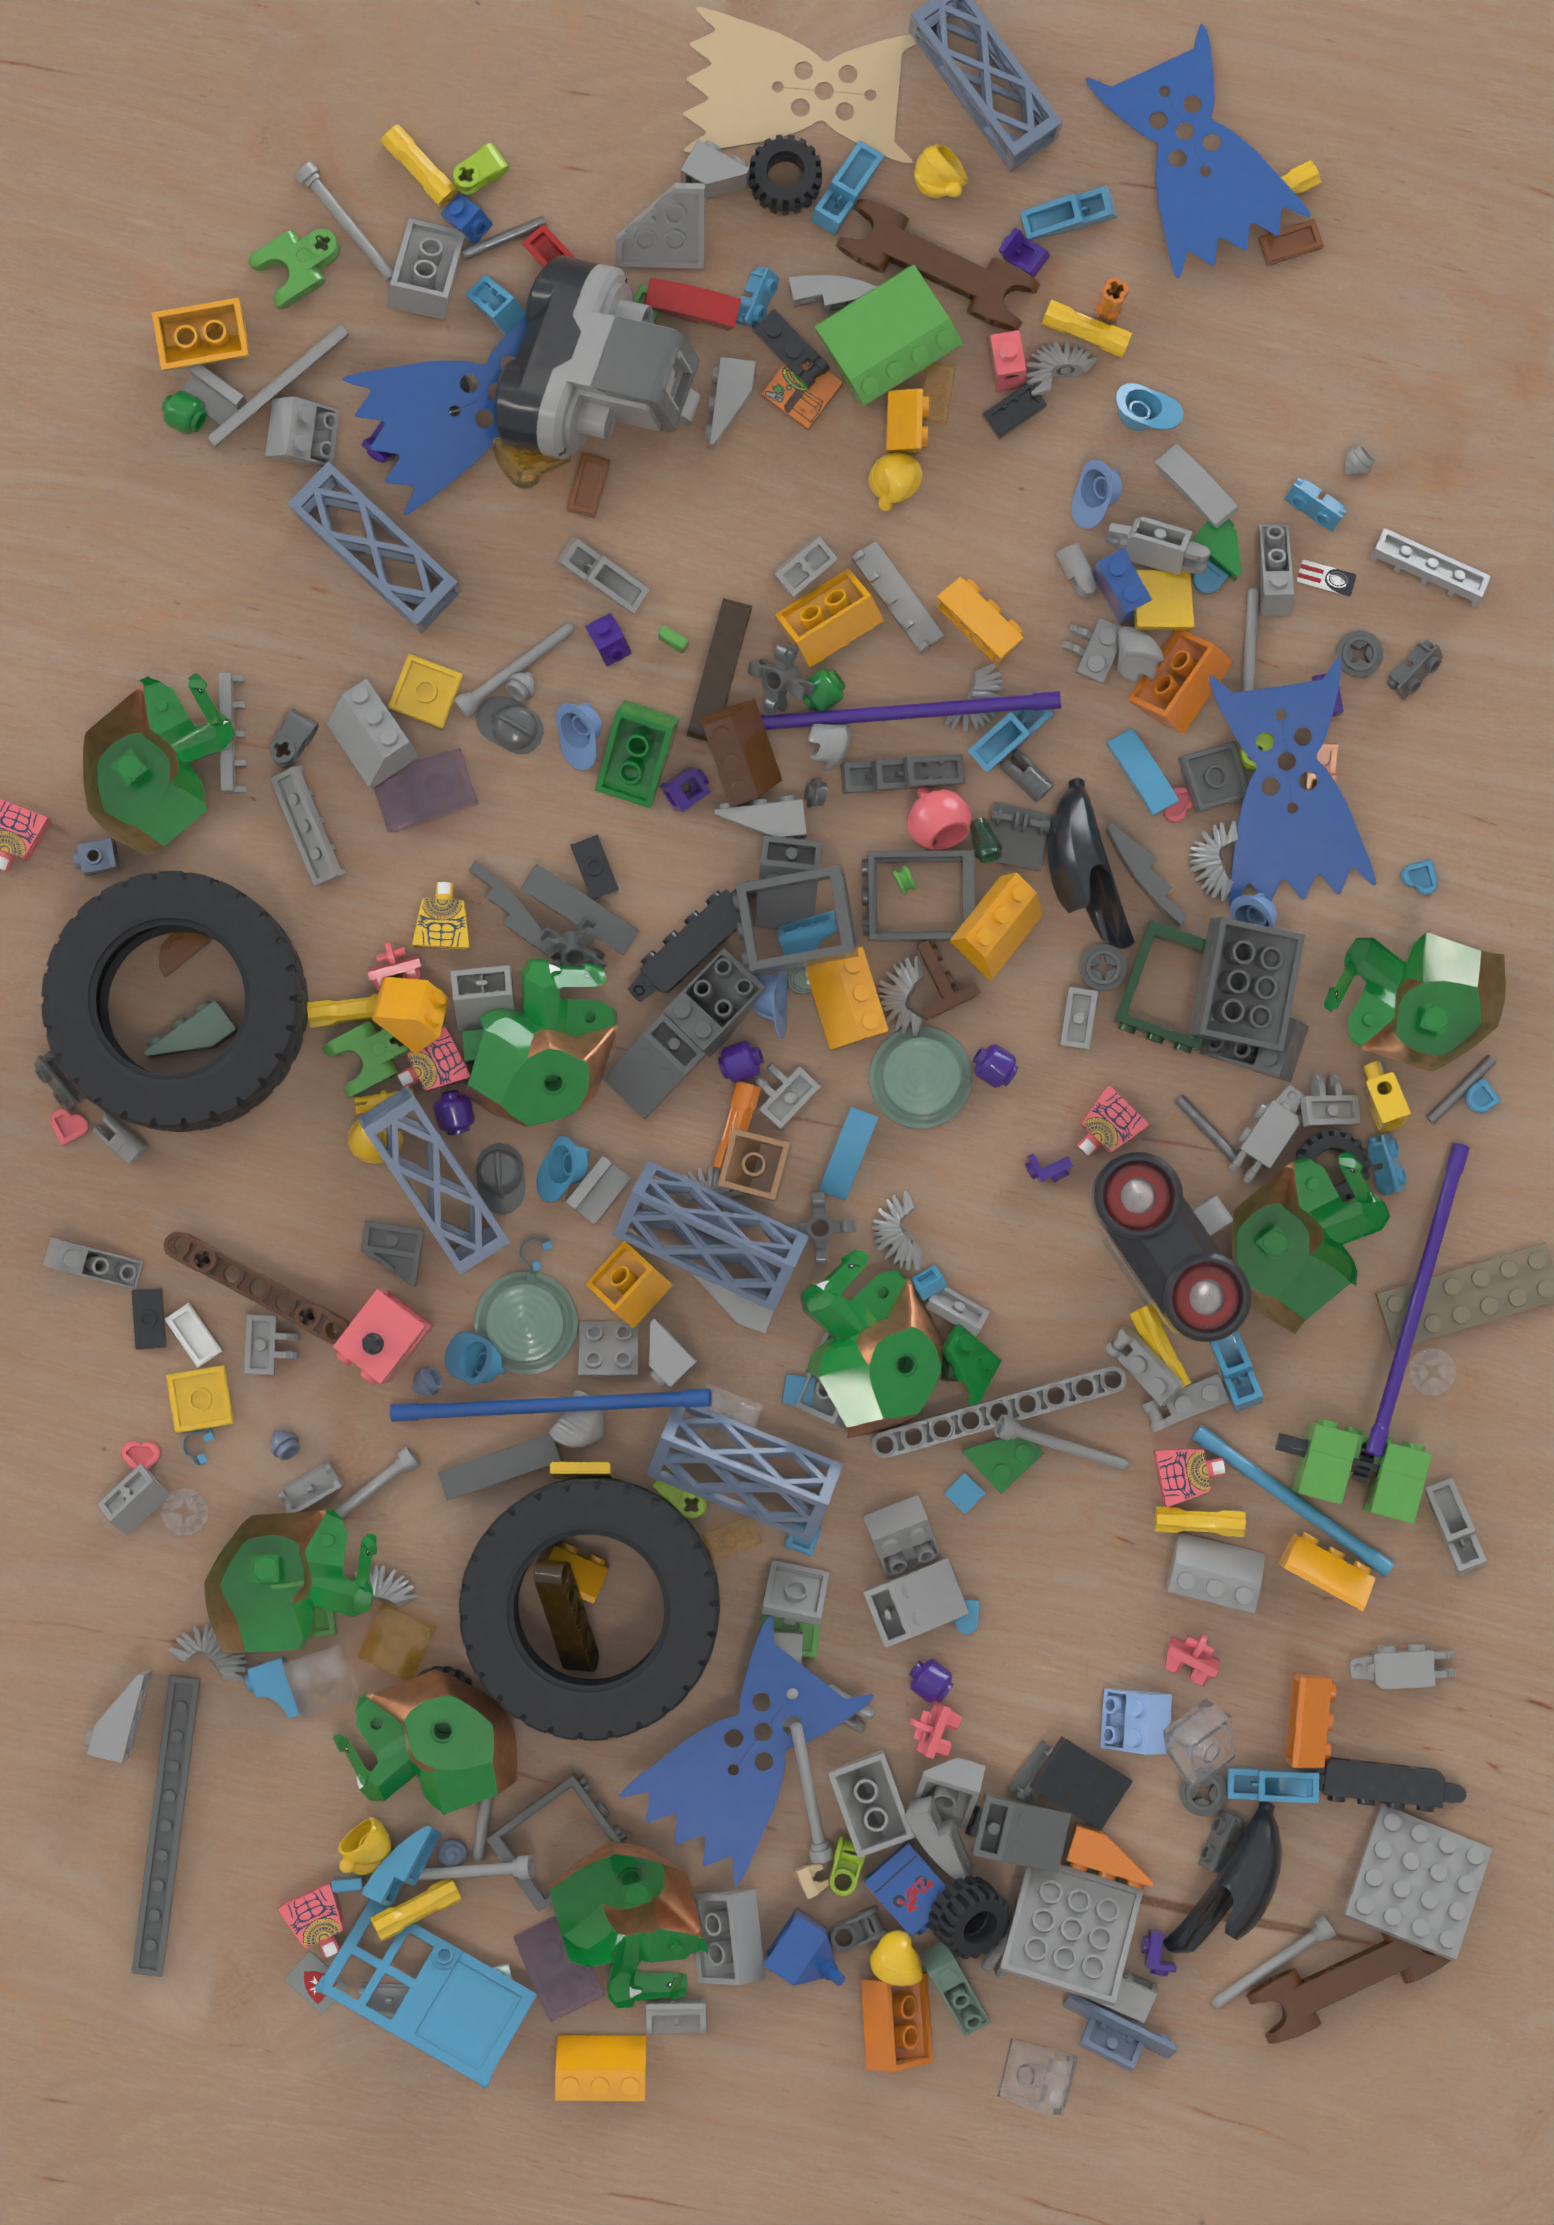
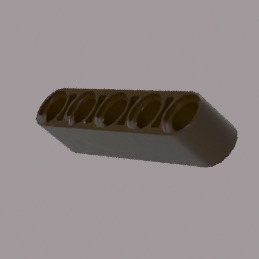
[687,598,752,742]
[534,1559,599,1672]

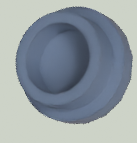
[411,1367,443,1396]
[271,1430,300,1461]
[438,1838,468,1867]

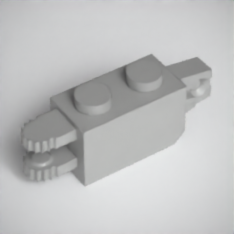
[1106,517,1210,576]
[1228,1085,1304,1184]
[1349,1644,1456,1689]

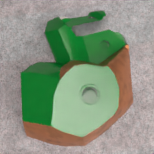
[83,673,236,855]
[1324,929,1506,1072]
[459,958,618,1127]
[1232,1152,1391,1335]
[800,1250,944,1438]
[204,1508,377,1653]
[333,1669,518,1815]
[548,1841,708,2008]

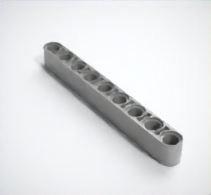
[871,1366,1127,1458]

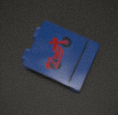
[1092,548,1152,625]
[863,1840,946,1937]

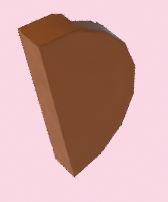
[159,932,211,978]

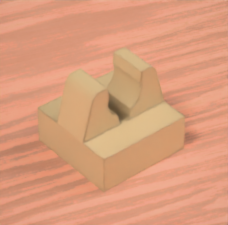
[794,1863,829,1899]

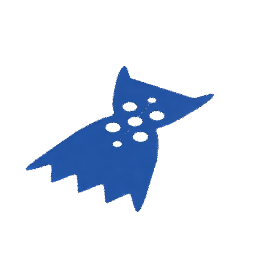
[1086,24,1311,279]
[343,316,527,515]
[1210,657,1376,906]
[619,1615,874,1886]

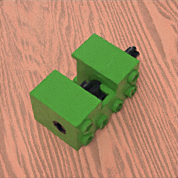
[1275,1418,1432,1524]

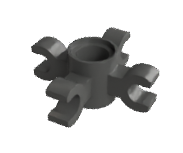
[748,642,815,715]
[539,917,607,970]
[784,1192,856,1264]

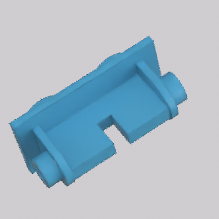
[736,267,779,329]
[1284,477,1347,532]
[1366,1133,1407,1196]

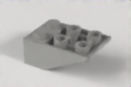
[863,1558,969,1648]

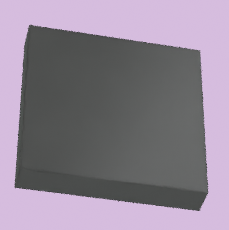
[1178,741,1248,814]

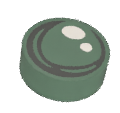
[788,967,812,994]

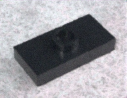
[982,383,1047,439]
[570,834,619,900]
[132,1288,167,1350]

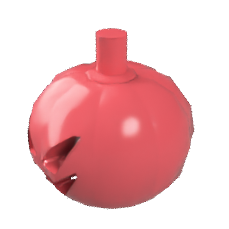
[907,787,972,851]

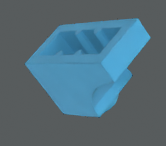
[464,274,525,336]
[778,910,838,968]
[245,1656,303,1719]

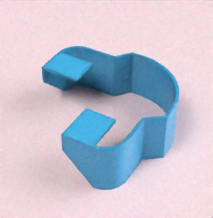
[520,1237,553,1272]
[183,1429,215,1465]

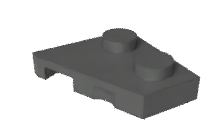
[361,1221,425,1286]

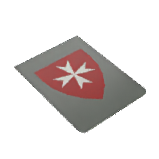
[285,1952,348,2015]

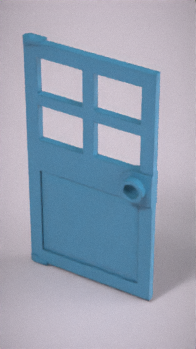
[315,1899,538,2089]

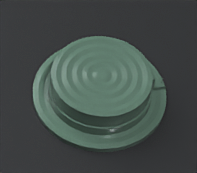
[869,1026,972,1129]
[474,1271,578,1375]

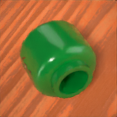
[161,391,207,434]
[802,668,846,711]

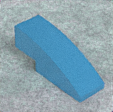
[810,140,885,236]
[1020,186,1118,240]
[968,692,1055,773]
[1106,728,1179,818]
[818,1107,878,1201]
[1209,1330,1263,1413]
[1226,1766,1319,1803]
[361,1825,442,1907]

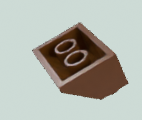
[699,698,782,807]

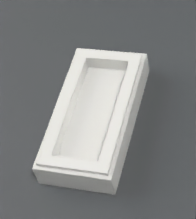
[165,1302,223,1368]

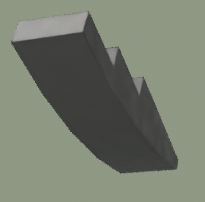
[840,754,965,794]
[1105,823,1188,927]
[469,860,556,960]
[520,864,639,956]
[438,1434,563,1501]

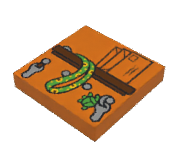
[761,360,843,430]

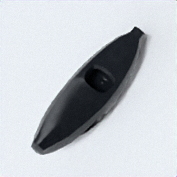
[1048,778,1135,949]
[1163,1801,1282,1953]

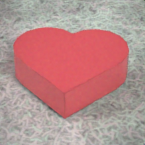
[1163,787,1193,823]
[50,1109,90,1146]
[121,1441,161,1470]

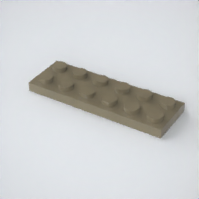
[1376,1242,1554,1351]

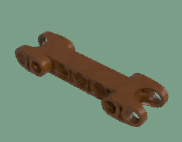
[836,199,1040,331]
[164,1232,350,1344]
[1246,1932,1451,2044]

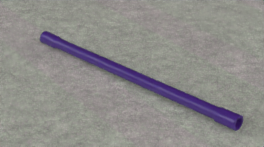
[760,691,1061,730]
[1365,1143,1470,1458]

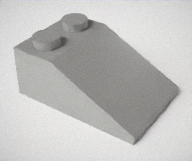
[387,218,465,320]
[84,1669,152,1763]

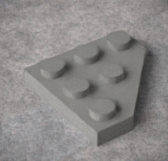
[616,183,705,269]

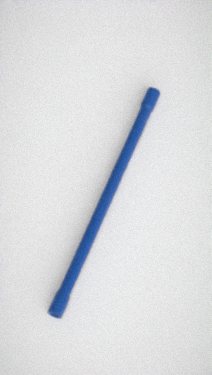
[390,1389,712,1422]

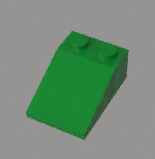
[595,700,680,808]

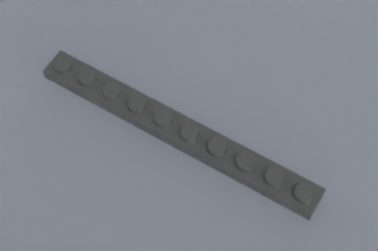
[132,1675,201,1977]

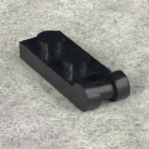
[753,309,830,389]

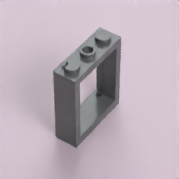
[862,850,975,942]
[733,865,859,976]
[486,1773,627,1912]

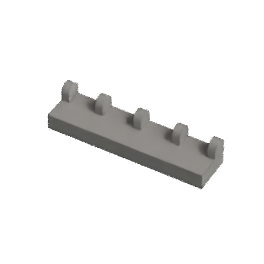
[1369,528,1491,608]
[852,541,944,654]
[219,673,247,794]
[270,766,347,886]

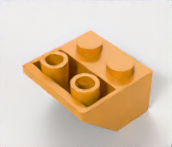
[886,389,929,454]

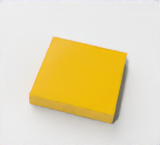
[1134,570,1194,630]
[387,653,464,730]
[166,1365,235,1433]
[550,1462,612,1479]

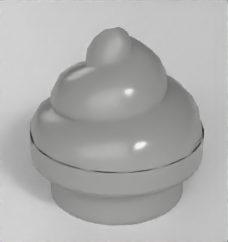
[1344,445,1375,475]
[505,672,535,702]

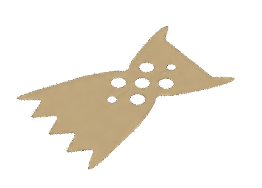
[683,7,917,163]

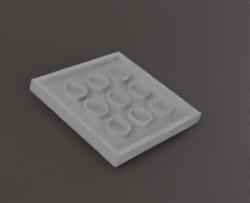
[1343,1804,1493,1961]
[999,1864,1144,2006]

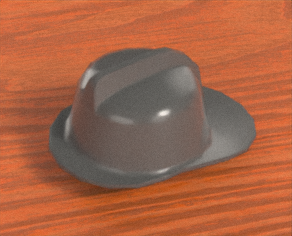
[476,696,544,754]
[476,1143,525,1214]

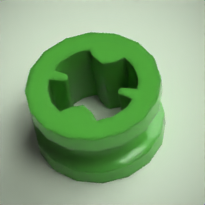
[892,865,917,895]

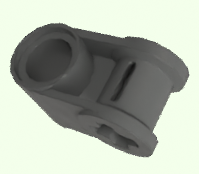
[269,709,319,768]
[829,1905,889,1952]

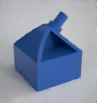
[764,1907,845,1986]

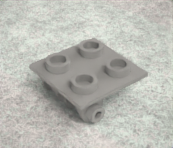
[578,1321,639,1376]

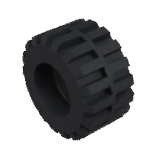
[749,134,822,216]
[1293,1130,1371,1203]
[928,1875,1011,1959]

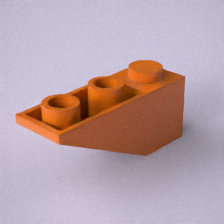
[1065,1823,1153,1889]

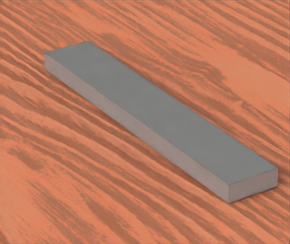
[208,325,349,449]

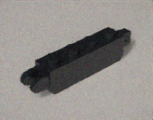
[628,881,755,1002]
[1301,1757,1467,1812]

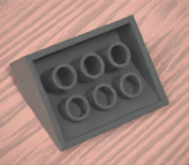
[1188,917,1305,1052]

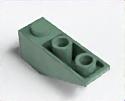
[143,1000,238,1058]
[919,1942,991,2036]

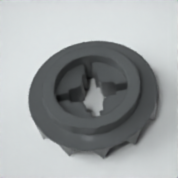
[1336,630,1383,678]
[1079,944,1127,991]
[1179,1768,1227,1816]

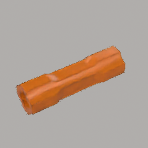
[1095,277,1129,324]
[713,1081,761,1169]

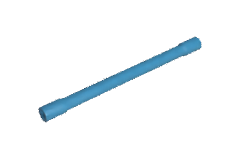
[1191,1425,1395,1577]

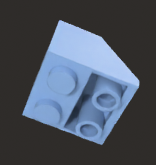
[1100,1688,1172,1755]

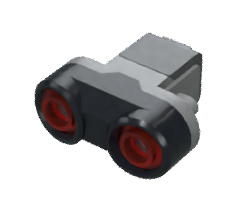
[494,255,701,460]
[1089,1152,1251,1342]

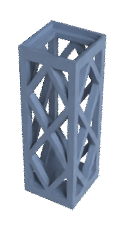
[909,0,1062,172]
[288,461,461,634]
[358,1086,510,1275]
[613,1160,809,1311]
[646,1406,843,1543]

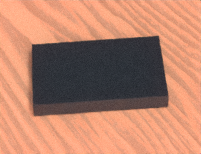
[1030,1736,1133,1831]

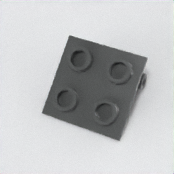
[982,802,1052,871]

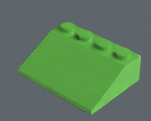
[814,264,964,406]

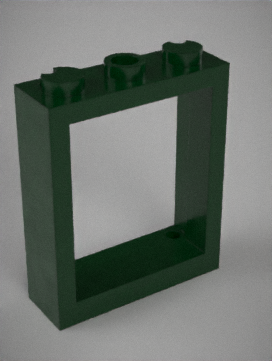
[1113,920,1206,1054]

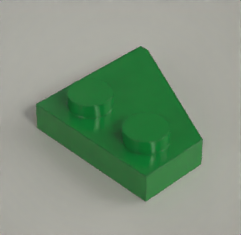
[941,1324,1002,1406]
[962,1437,1044,1494]

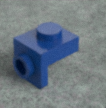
[440,193,493,244]

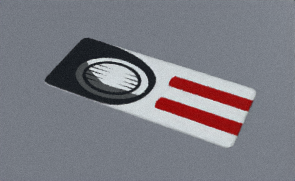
[1297,560,1356,596]

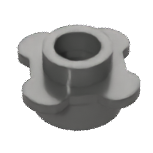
[804,777,828,808]

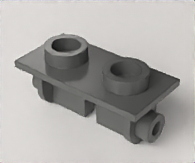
[1386,640,1443,700]
[34,1050,86,1111]
[1008,1740,1053,1804]
[1198,1809,1245,1874]

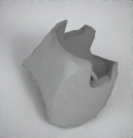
[1117,626,1165,683]
[808,724,852,771]
[549,1390,606,1449]

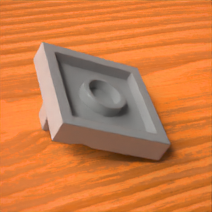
[761,1560,830,1626]

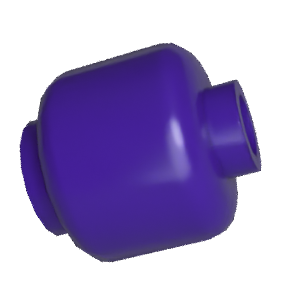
[718,1040,764,1083]
[973,1044,1018,1088]
[433,1090,475,1135]
[908,1659,954,1703]

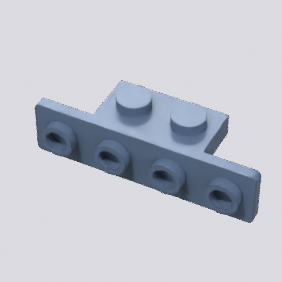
[1062,1993,1178,2072]

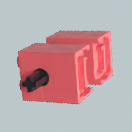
[333,1289,434,1384]

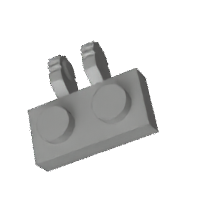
[1062,618,1122,685]
[754,1063,821,1129]
[1300,1074,1361,1127]
[244,1315,300,1375]

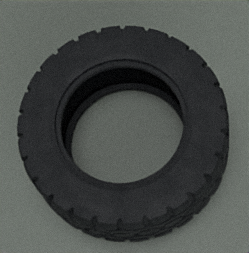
[41,871,308,1132]
[459,1477,720,1741]

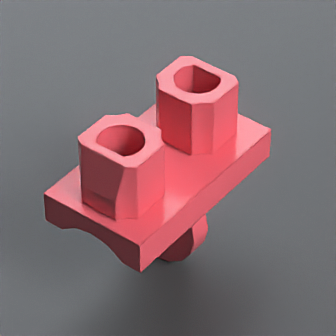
[367,942,422,992]
[1165,1633,1220,1686]
[909,1701,962,1759]

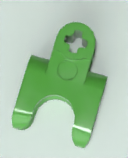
[248,229,340,309]
[322,1021,411,1098]

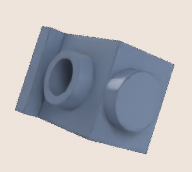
[73,837,120,876]

